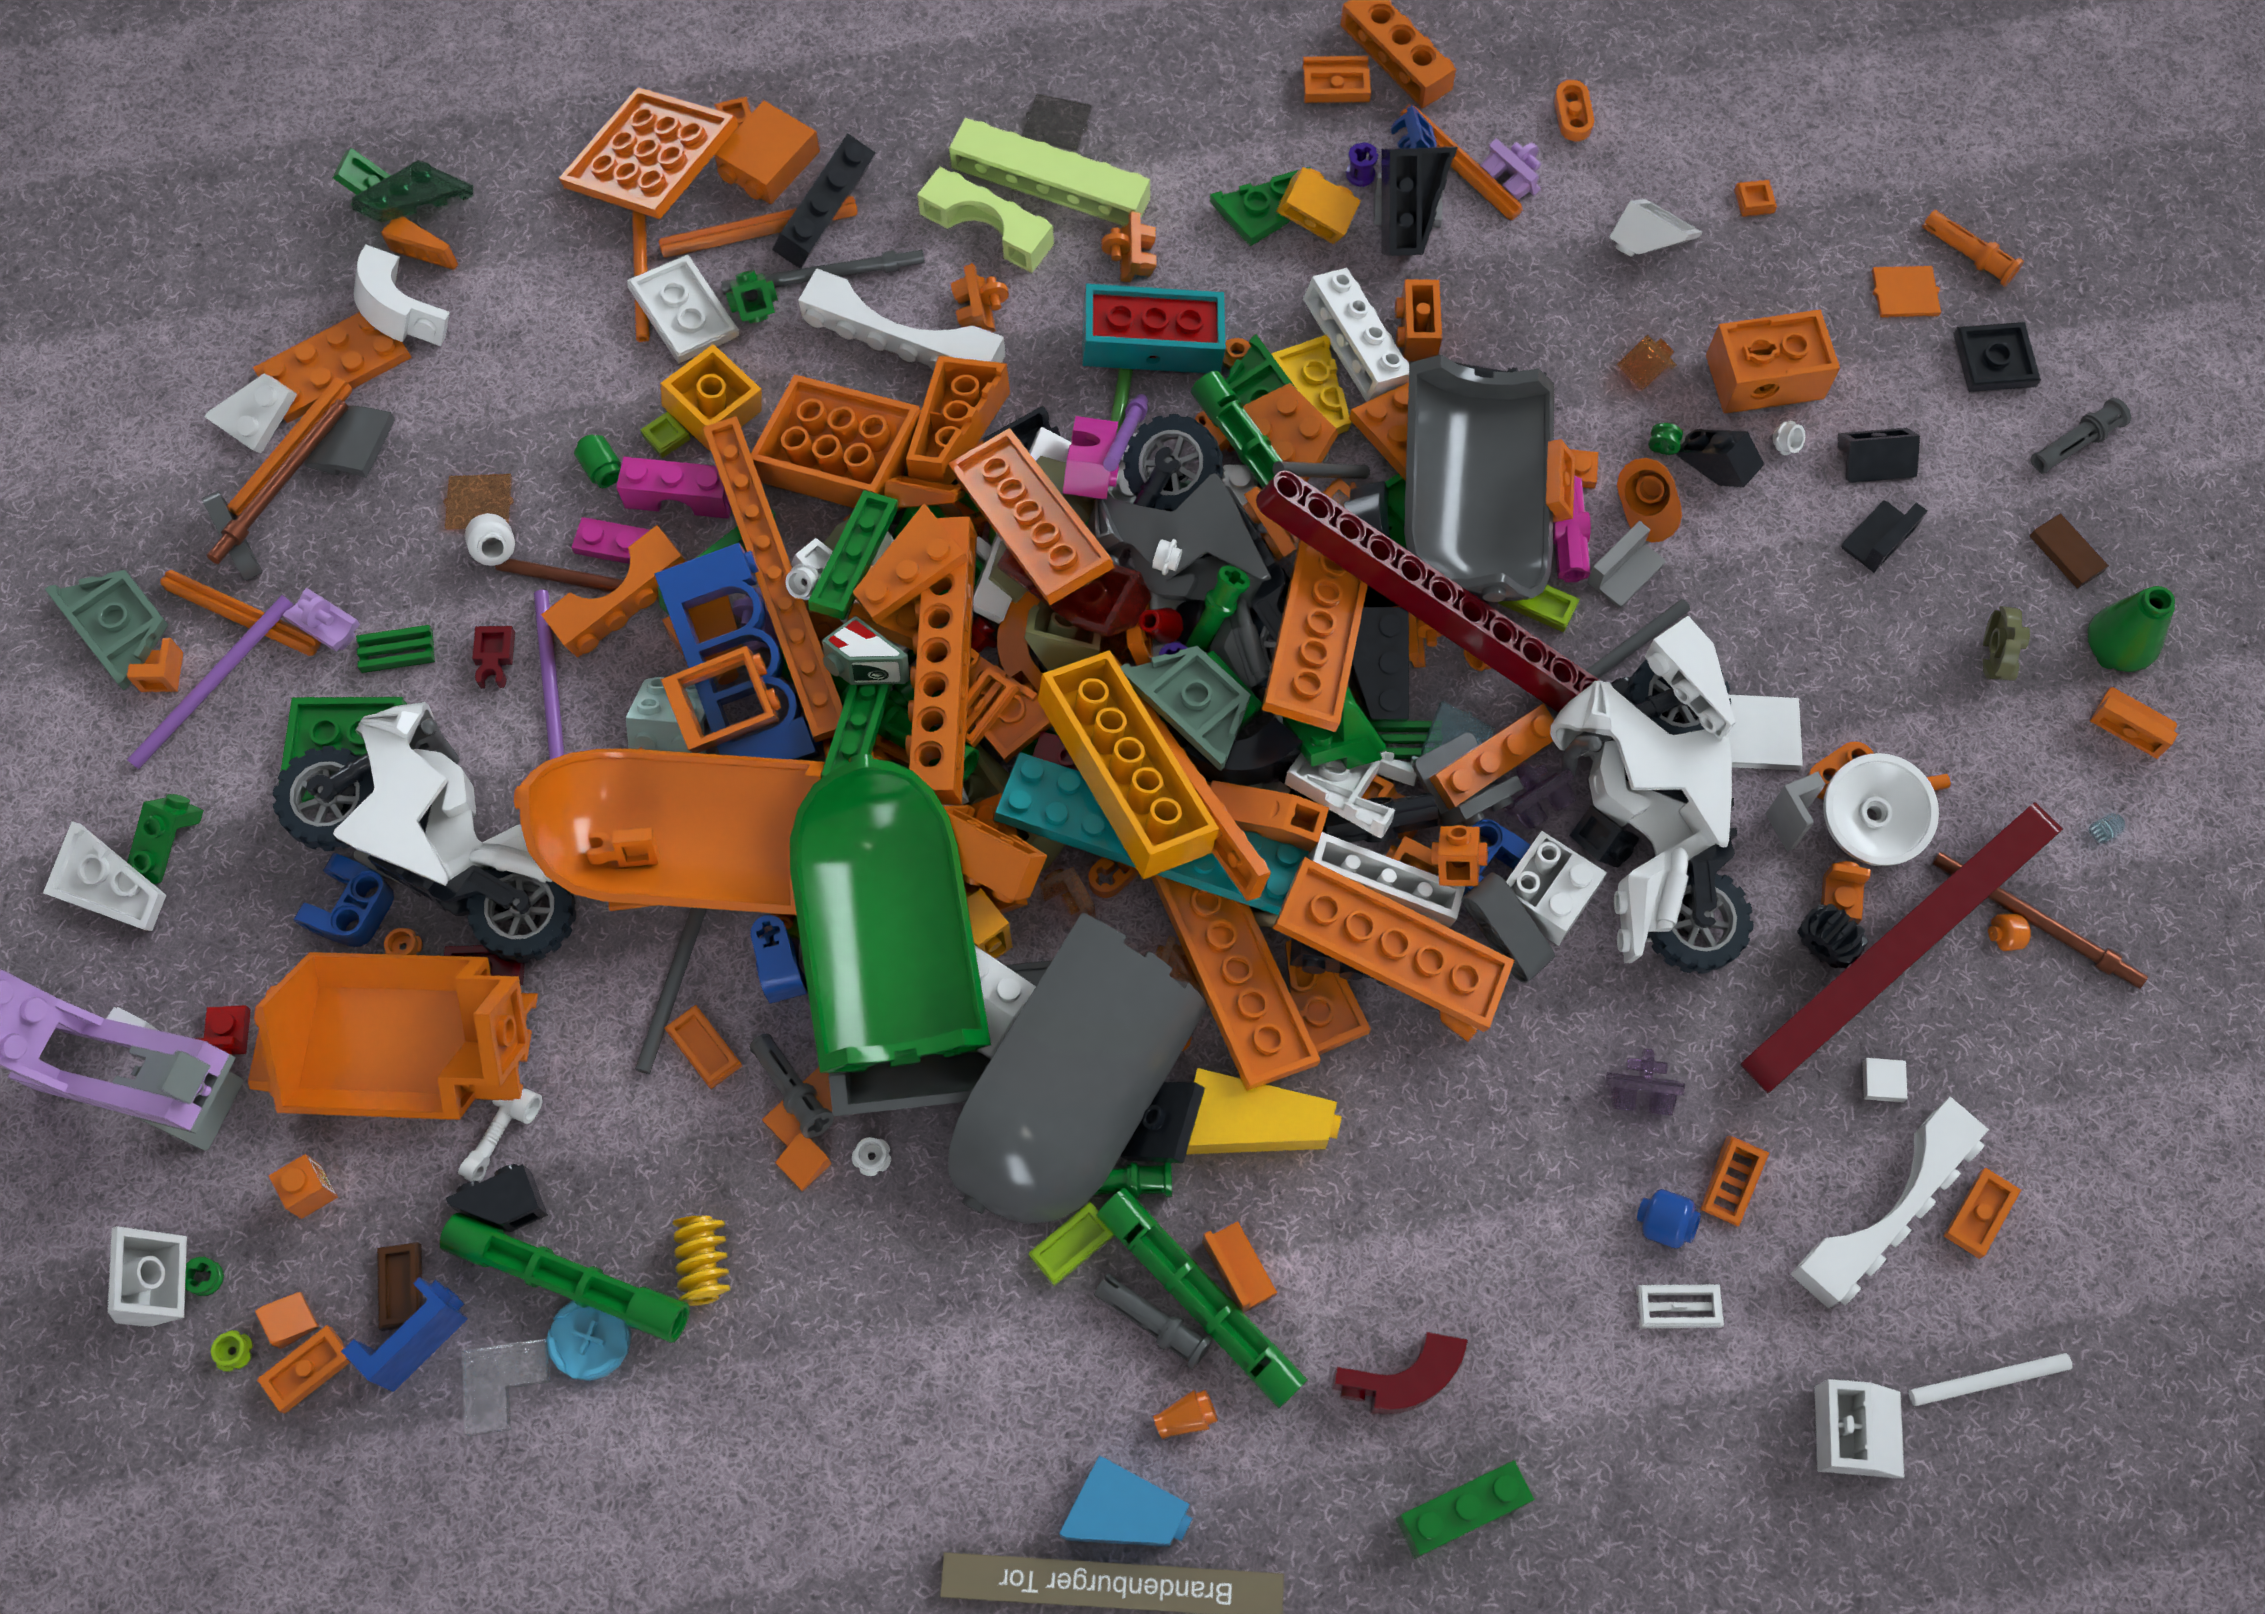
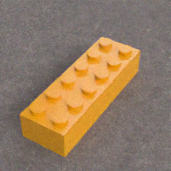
[1037,650,1219,880]

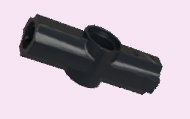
[1322,793,1439,843]

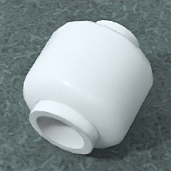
[464,513,515,566]

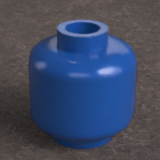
[1637,1189,1701,1249]

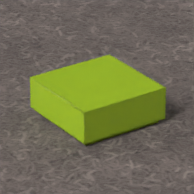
[640,411,690,458]

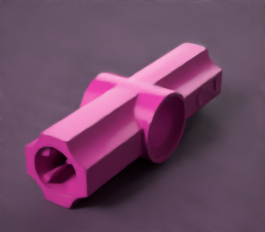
[1553,474,1591,582]

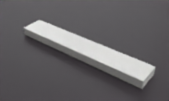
[973,427,1071,624]

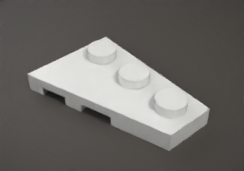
[43,822,166,931]

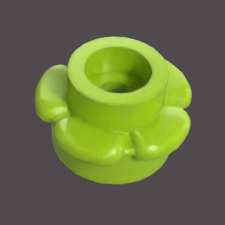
[211,1330,253,1372]

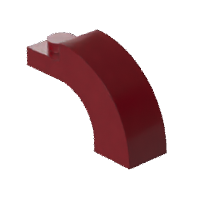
[1332,1332,1468,1415]

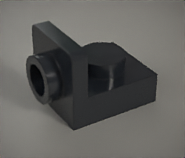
[1569,805,1639,868]

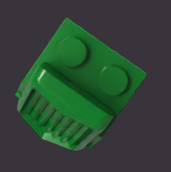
[1282,686,1386,769]

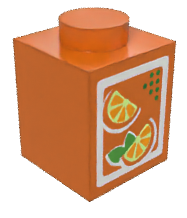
[268,1154,338,1219]

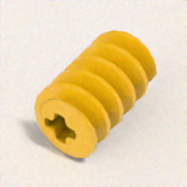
[672,1216,730,1306]

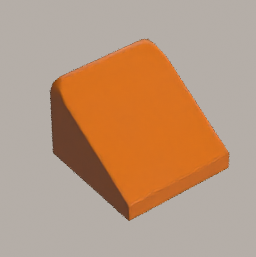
[775,1132,832,1191]
[255,1292,319,1349]

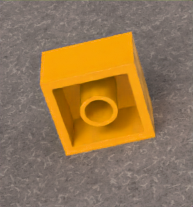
[660,344,762,451]

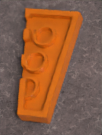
[913,648,1052,763]

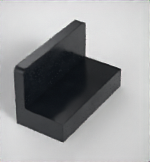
[1837,428,1920,483]
[1841,501,1928,573]

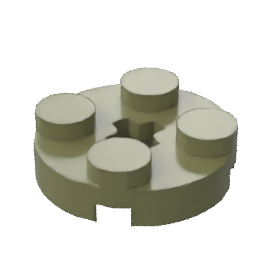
[1983,606,2030,681]

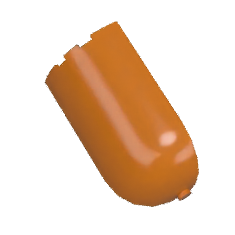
[514,749,825,915]

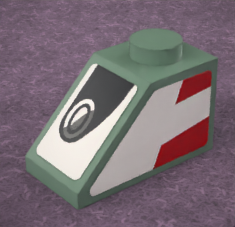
[822,616,910,685]

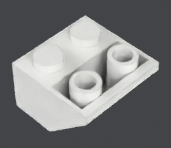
[1506,831,1607,946]
[1815,1379,1904,1479]

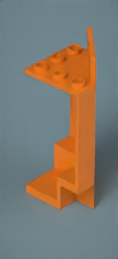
[248,952,538,1120]

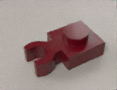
[472,626,515,689]

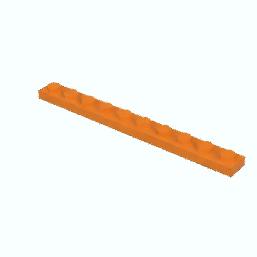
[703,416,843,743]

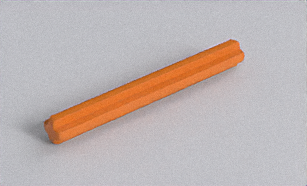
[1400,104,1522,220]
[227,378,353,518]
[160,570,321,656]

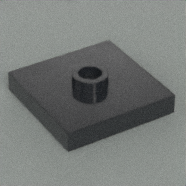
[1953,322,2041,392]
[1120,1082,1205,1164]

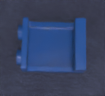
[341,1277,468,1392]

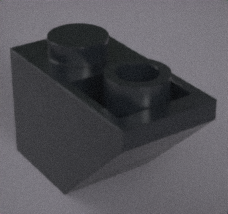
[1676,429,1765,488]
[446,1164,548,1232]

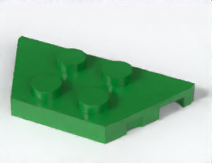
[1225,334,1296,405]

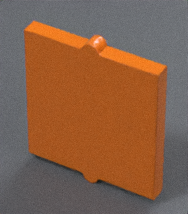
[1872,266,1941,317]

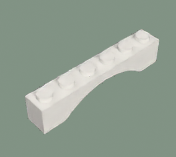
[798,268,1005,370]
[1790,1097,1989,1309]

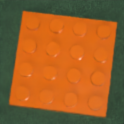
[558,87,739,219]

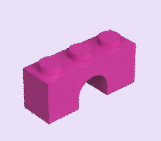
[1063,416,1120,500]
[616,457,731,519]

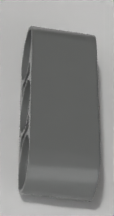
[1461,872,1555,983]

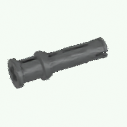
[2031,397,2131,474]
[750,1033,834,1138]
[1094,1273,1213,1370]

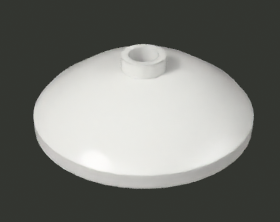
[1823,753,1939,866]

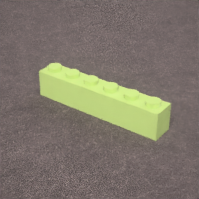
[949,118,1150,226]

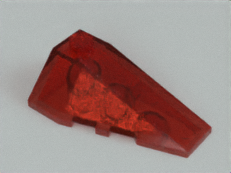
[997,548,1152,637]

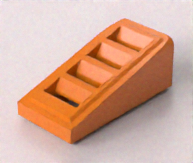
[381,214,458,270]
[884,475,965,508]
[1700,1136,1769,1227]

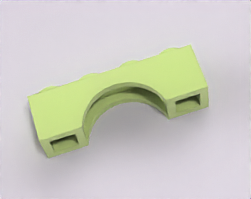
[917,167,1054,273]

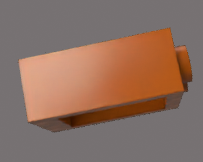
[661,646,782,753]

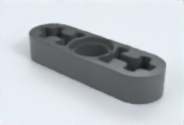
[201,490,263,581]

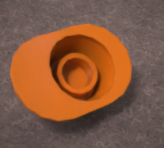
[1617,458,1682,543]

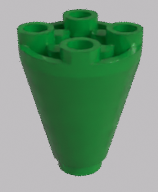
[2087,586,2175,672]

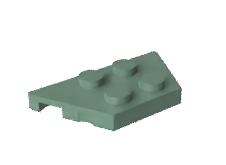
[45,570,168,690]
[1120,646,1251,771]

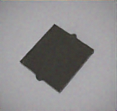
[1022,93,1092,151]

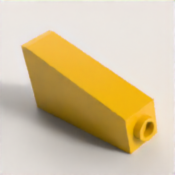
[1186,1068,1342,1155]

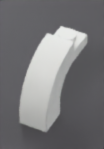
[354,245,450,346]

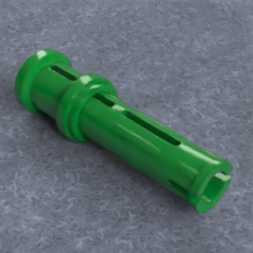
[1185,566,1250,653]
[1094,1162,1173,1199]

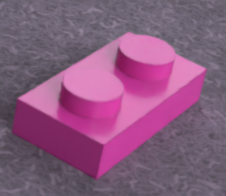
[571,517,650,564]

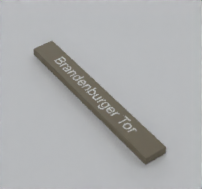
[940,1552,1284,1614]

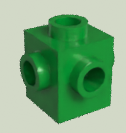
[726,270,778,323]

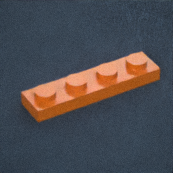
[1429,703,1554,810]

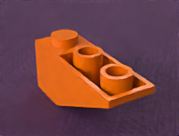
[1210,780,1329,854]

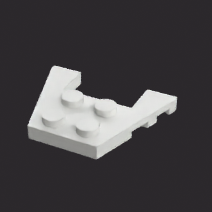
[1285,751,1419,838]

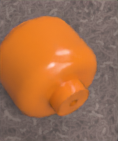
[1988,914,2031,951]

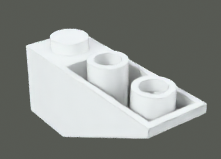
[1644,616,1735,741]

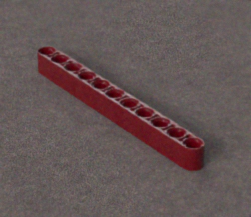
[1256,470,1600,713]
[1740,802,2064,1094]

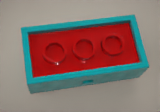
[1082,284,1226,373]

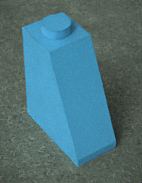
[1059,1455,1193,1547]

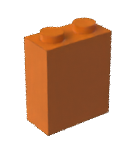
[714,100,820,205]

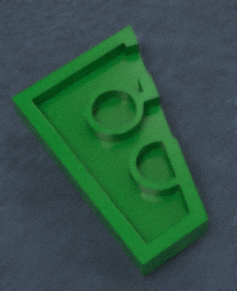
[1210,167,1311,247]

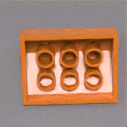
[751,374,921,508]

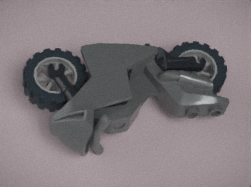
[1087,414,1290,718]

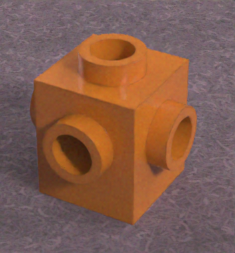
[1431,825,1488,886]

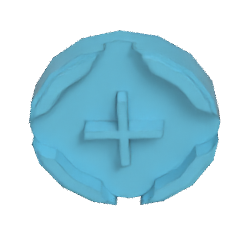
[547,1300,631,1381]

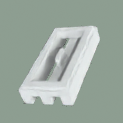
[1636,1284,1724,1328]

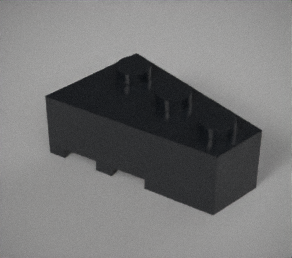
[1381,146,1458,256]
[1351,607,1409,721]

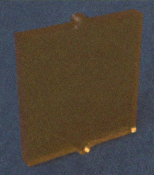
[443,474,514,530]

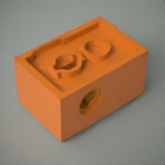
[1706,309,1840,414]

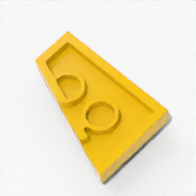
[1271,334,1351,434]

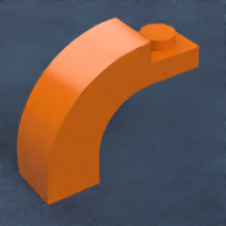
[997,584,1043,694]

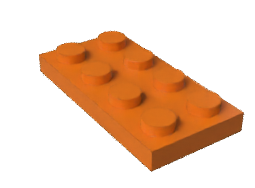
[253,312,412,423]

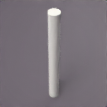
[1908,1353,2072,1407]

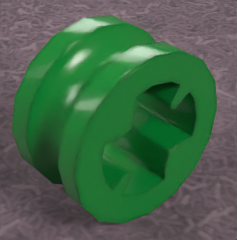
[1648,423,1683,455]
[185,1257,224,1296]

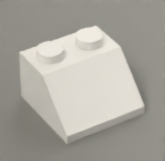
[108,1226,187,1327]

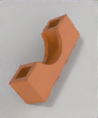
[541,525,687,657]

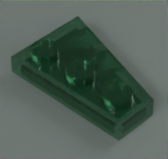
[352,160,473,223]

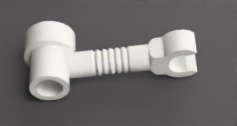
[458,1089,542,1182]

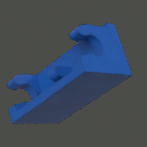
[1390,105,1437,148]

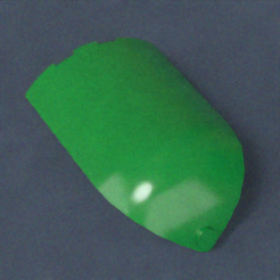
[790,754,991,1073]

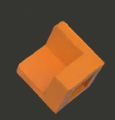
[127,638,183,692]

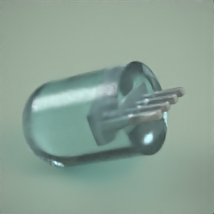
[2089,813,2126,843]

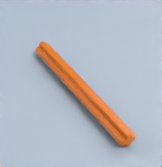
[659,196,858,258]

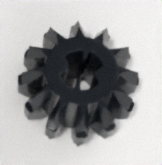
[1797,904,1868,969]

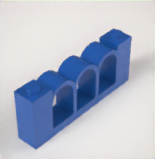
[654,543,823,760]

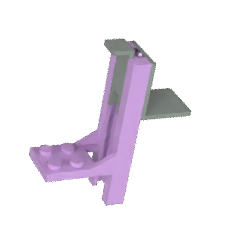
[0,969,244,1151]

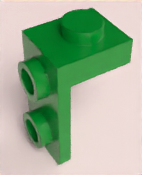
[127,794,204,884]

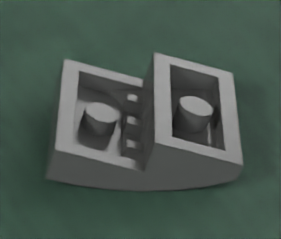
[304,405,395,478]

